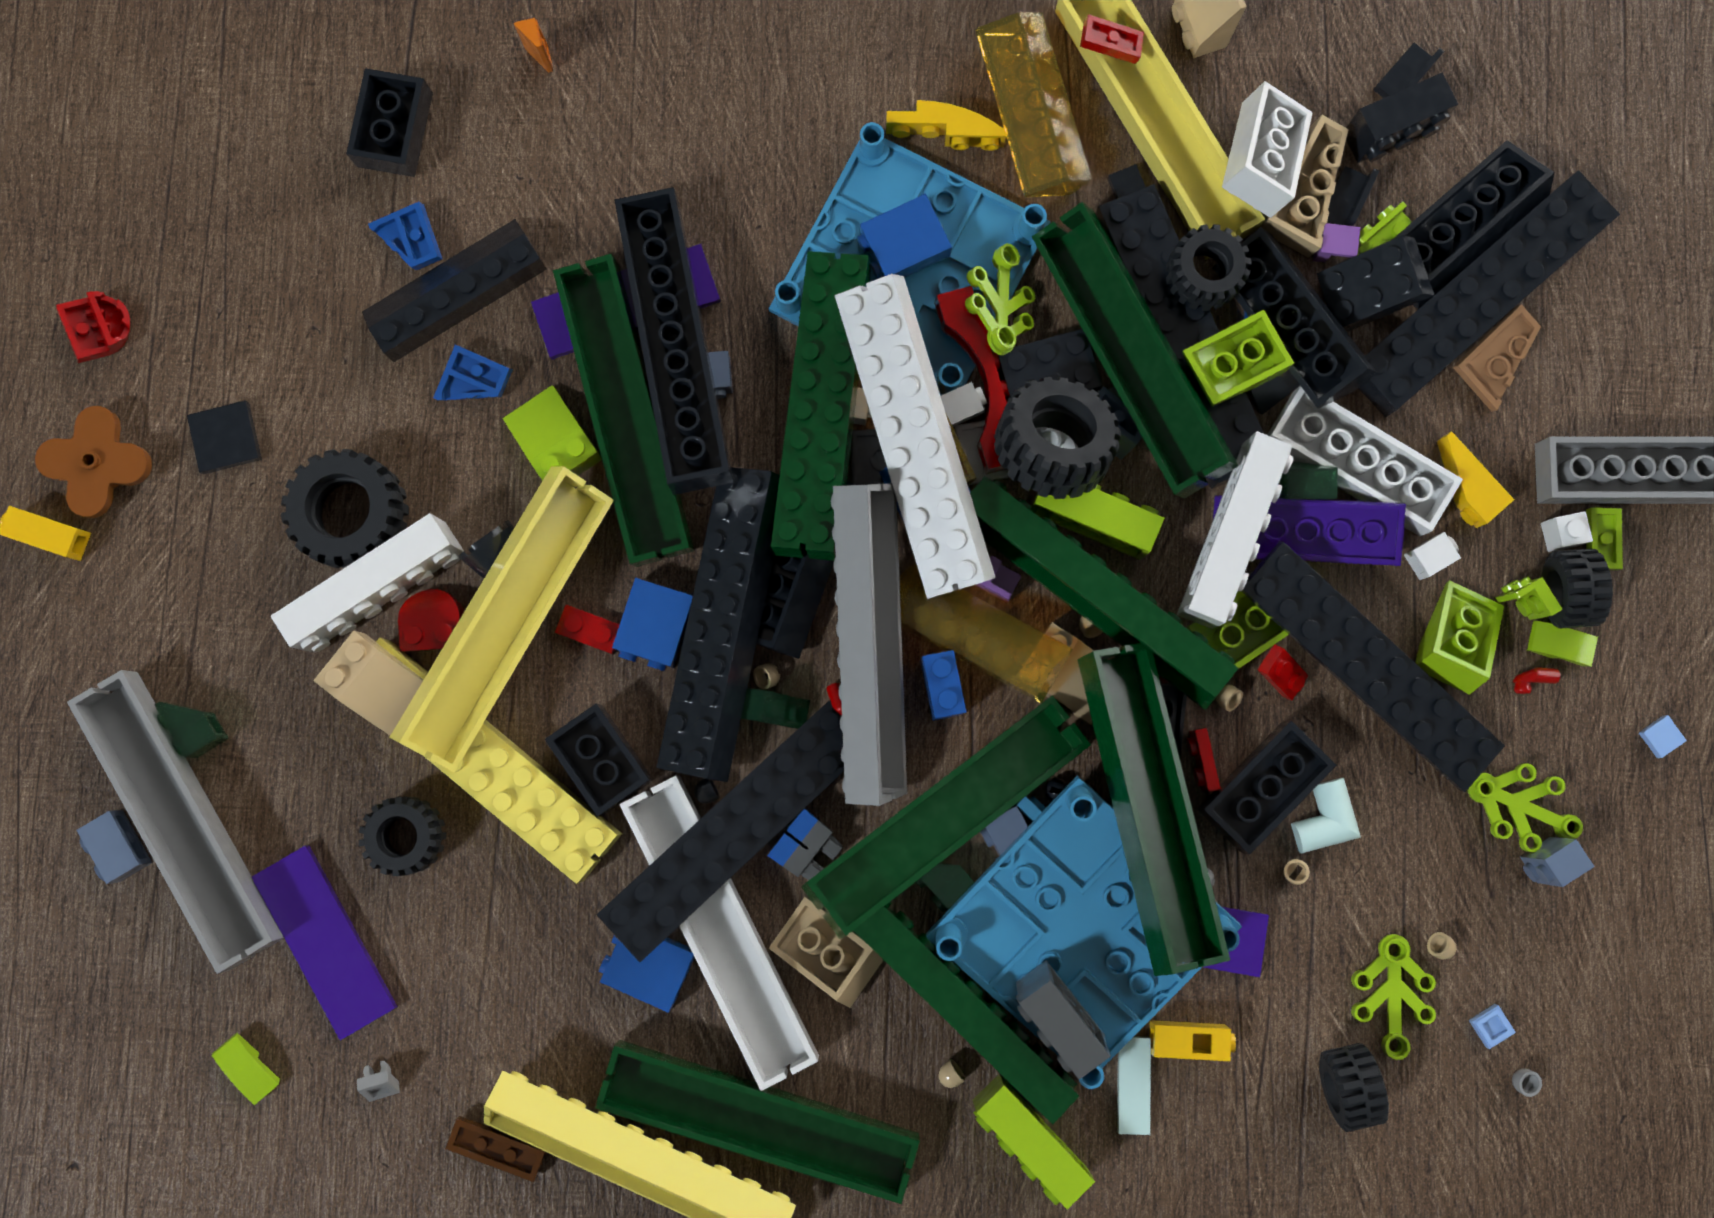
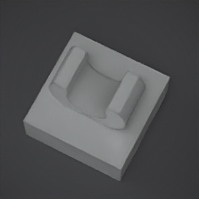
[357,1061,400,1102]

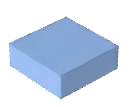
[1639,715,1687,758]
[1469,1004,1516,1049]

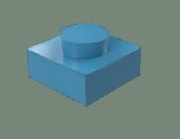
[1015,796,1045,822]

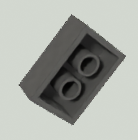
[1016,960,1111,1079]

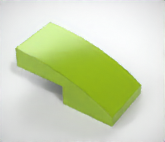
[1527,621,1598,667]
[212,1033,280,1105]

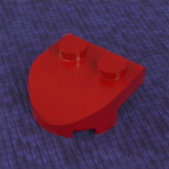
[56,291,130,363]
[398,589,464,652]

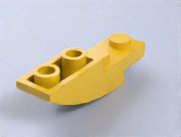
[886,100,1006,151]

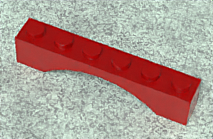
[934,286,1009,475]

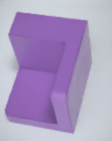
[1313,223,1360,262]
[975,555,1021,603]

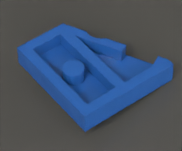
[368,202,443,270]
[433,345,513,401]

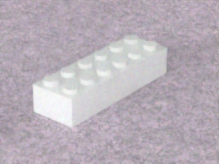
[1267,386,1463,536]
[1177,431,1293,629]
[271,513,464,653]

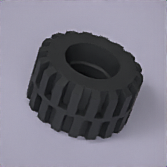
[1166,224,1251,311]
[1541,549,1613,629]
[358,797,446,876]
[1319,1043,1389,1132]

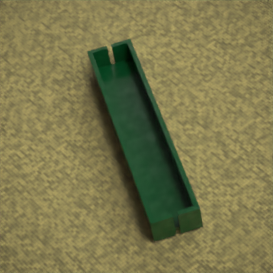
[1032,202,1239,499]
[771,251,871,561]
[553,254,695,567]
[970,476,1239,710]
[1077,643,1230,976]
[801,695,1091,939]
[853,901,1079,1125]
[595,1040,920,1204]

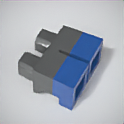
[767,808,843,880]

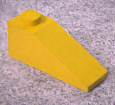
[1437,431,1514,528]

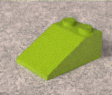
[1182,310,1294,406]
[503,385,602,481]
[1415,580,1504,695]

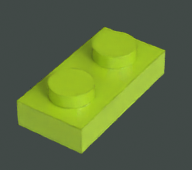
[1586,508,1623,571]

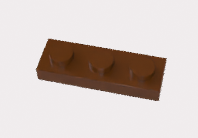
[445,1116,546,1182]

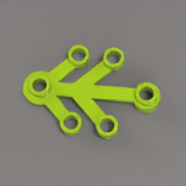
[965,243,1035,355]
[1467,764,1583,852]
[1351,934,1436,1060]

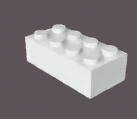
[1222,81,1313,218]

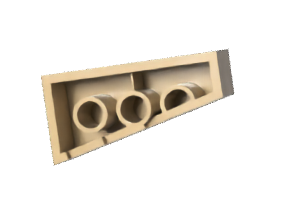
[1260,115,1348,258]

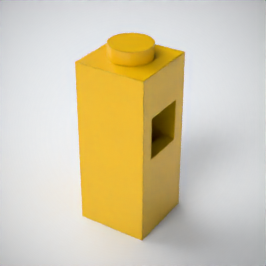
[0,506,91,561]
[1149,1020,1236,1061]

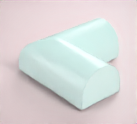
[1291,778,1361,854]

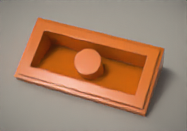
[514,18,553,73]

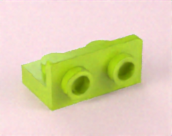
[1357,202,1412,255]
[1495,576,1563,620]

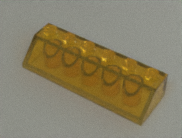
[976,12,1092,198]
[899,564,1073,704]

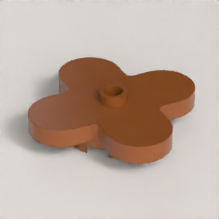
[35,406,152,518]

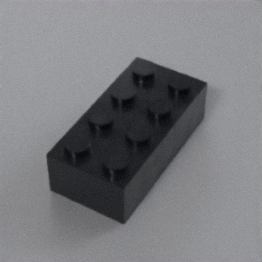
[1197,721,1337,855]

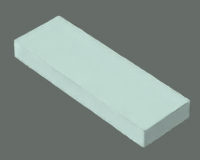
[1117,1036,1151,1135]

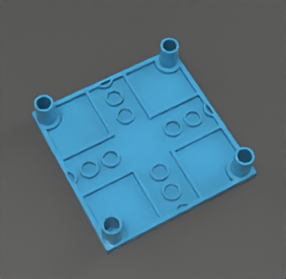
[769,122,1051,396]
[926,775,1242,1089]

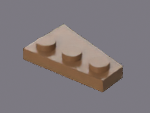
[1453,304,1541,412]

